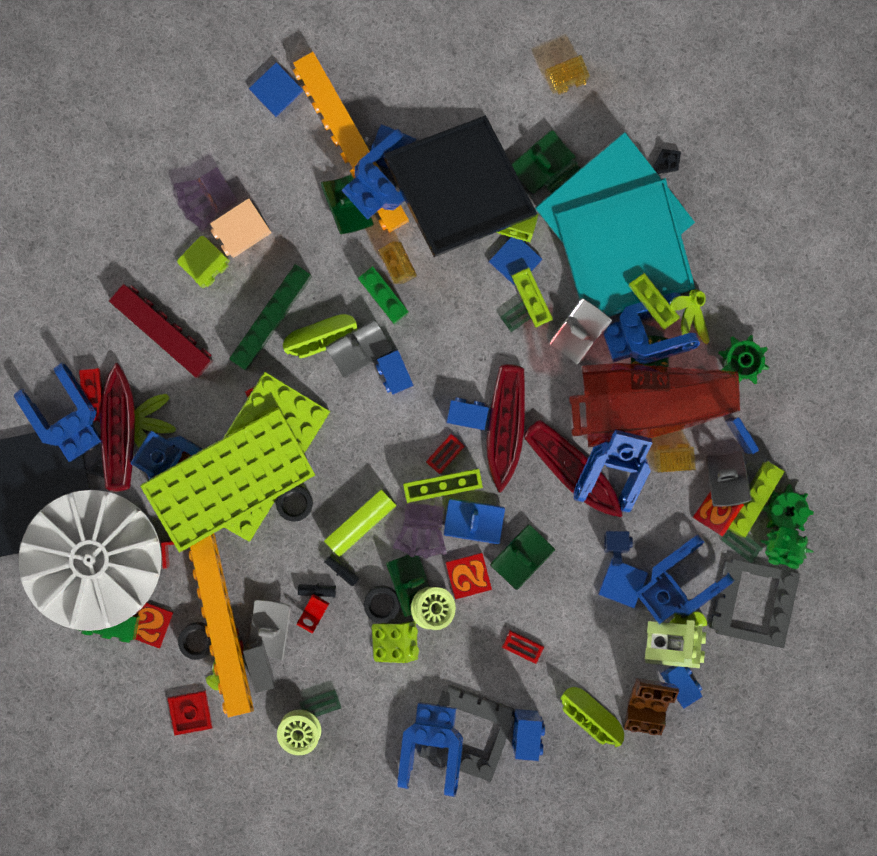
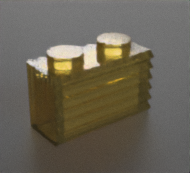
[544,55,590,95]
[378,241,417,284]
[653,443,696,473]

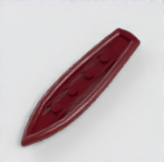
[100,363,135,492]
[487,364,525,493]
[524,420,623,517]

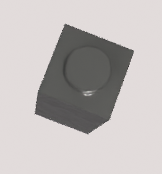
[243,639,275,693]

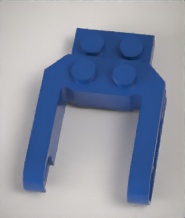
[342,128,405,220]
[603,292,700,364]
[14,362,102,462]
[130,430,203,480]
[574,430,653,513]
[636,534,735,625]
[398,702,463,797]

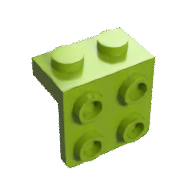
[177,236,230,289]
[372,621,419,663]

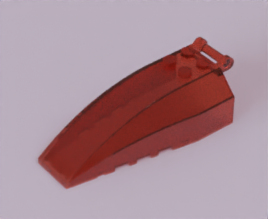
[569,363,740,447]

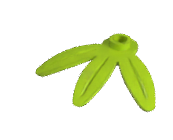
[670,289,710,344]
[134,394,176,448]

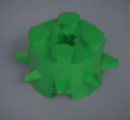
[718,335,769,386]
[762,484,814,531]
[760,527,814,569]

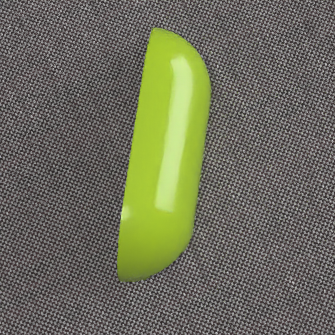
[283,314,357,358]
[561,687,624,747]

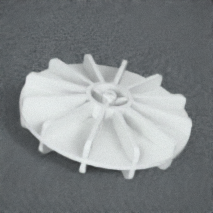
[19,490,162,631]

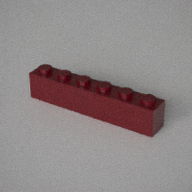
[109,284,213,378]

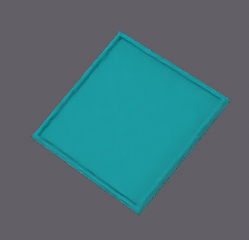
[535,132,695,243]
[554,178,696,317]

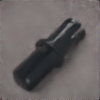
[324,554,359,586]
[298,583,336,598]

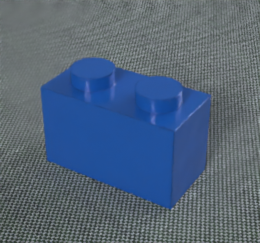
[376,350,414,395]
[446,397,489,430]
[660,666,703,709]

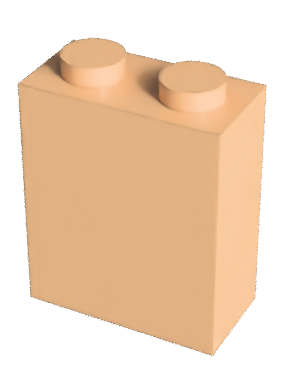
[210,199,272,258]

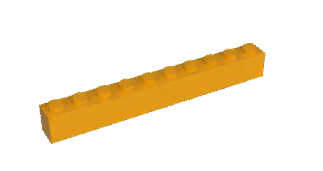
[292,52,409,233]
[189,533,254,718]

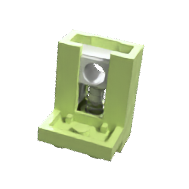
[645,620,706,668]

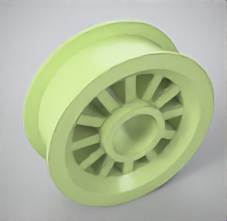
[411,587,456,630]
[277,710,321,755]

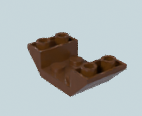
[624,678,679,736]

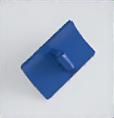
[443,498,505,544]

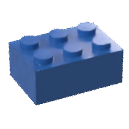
[512,709,545,761]

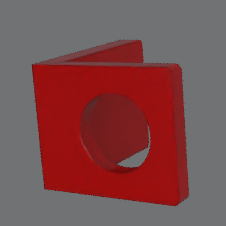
[161,541,174,569]
[296,594,330,634]

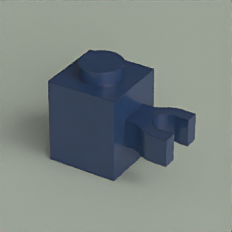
[604,531,633,566]

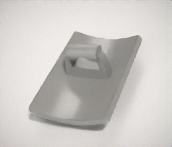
[549,298,612,364]
[248,599,291,660]

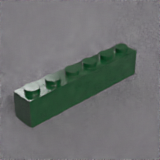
[229,264,312,371]

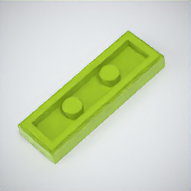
[511,267,553,328]
[629,273,680,330]

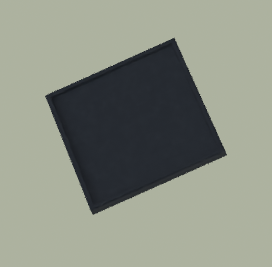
[383,115,537,257]
[0,432,91,557]

